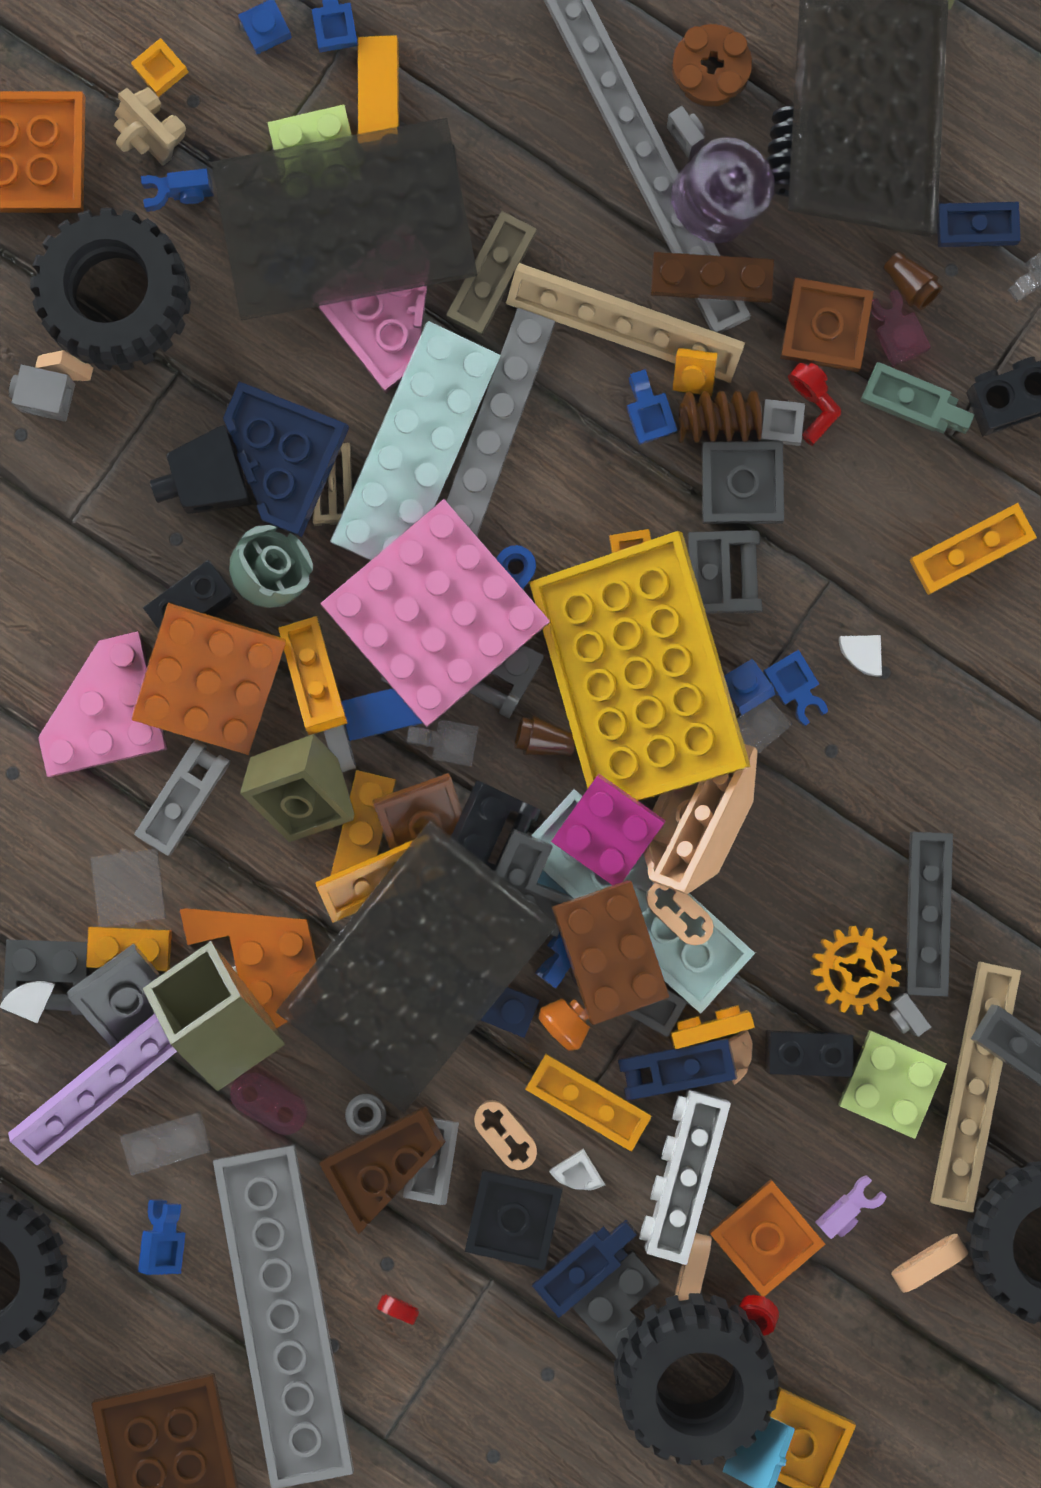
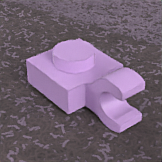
[815,1175,887,1239]

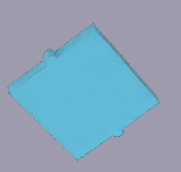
[722,1417,795,1488]

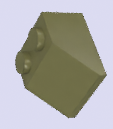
[240,734,355,842]

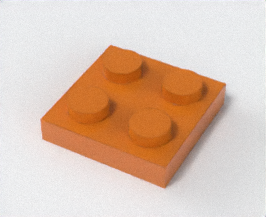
[709,1179,826,1297]

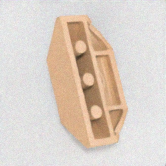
[643,744,758,895]

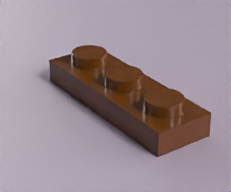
[651,252,774,303]

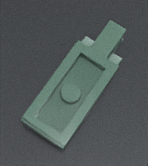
[860,362,975,434]

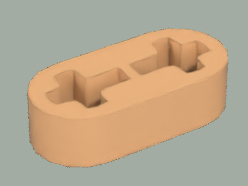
[646,883,714,945]
[474,1100,537,1170]
[674,1233,712,1301]
[891,1234,969,1293]

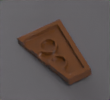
[319,1106,446,1235]

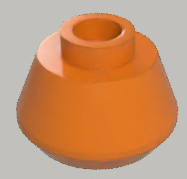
[538,998,590,1051]

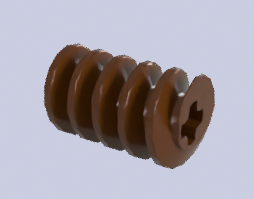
[679,391,762,443]

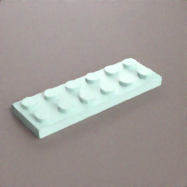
[330,321,501,561]
[532,789,755,1014]

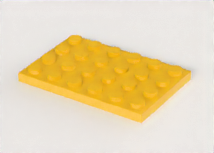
[529,531,751,801]

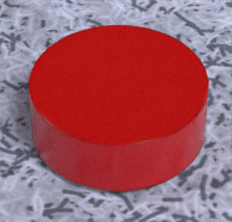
[376,1294,420,1325]
[739,1295,779,1336]

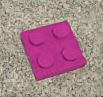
[551,774,666,885]

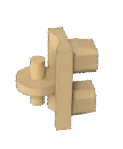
[114,87,186,166]

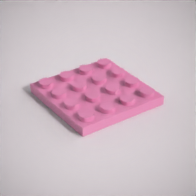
[320,499,550,728]

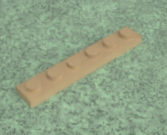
[506,263,745,383]
[930,962,1021,1213]

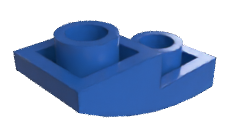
[342,688,423,741]

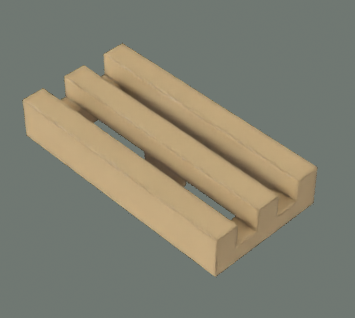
[313,443,353,526]

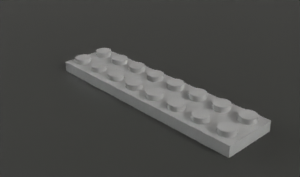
[213,1144,354,1488]

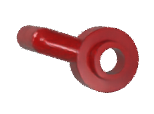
[788,363,841,446]

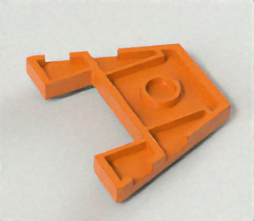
[180,908,326,1028]

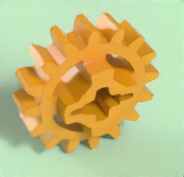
[811,926,901,1015]

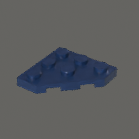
[223,381,350,537]

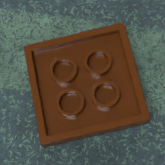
[91,1373,238,1488]

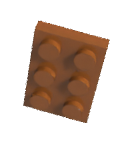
[552,880,669,1025]

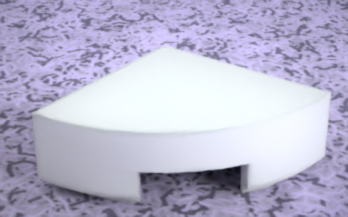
[839,635,882,677]
[0,981,55,1023]
[549,1148,605,1190]

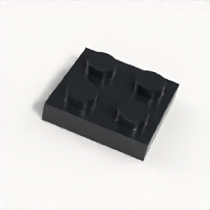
[465,1169,563,1270]

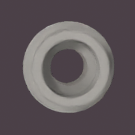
[345,1094,386,1135]

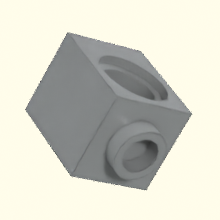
[9,364,75,422]

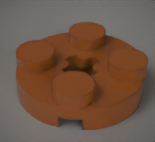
[672,24,752,107]

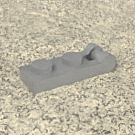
[134,740,231,856]

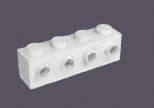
[639,1089,731,1265]

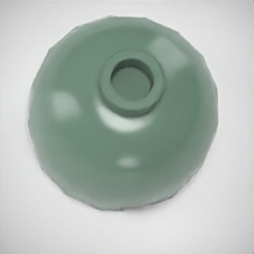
[229,525,313,608]

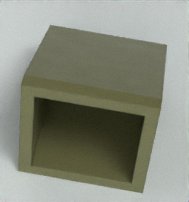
[142,941,285,1092]

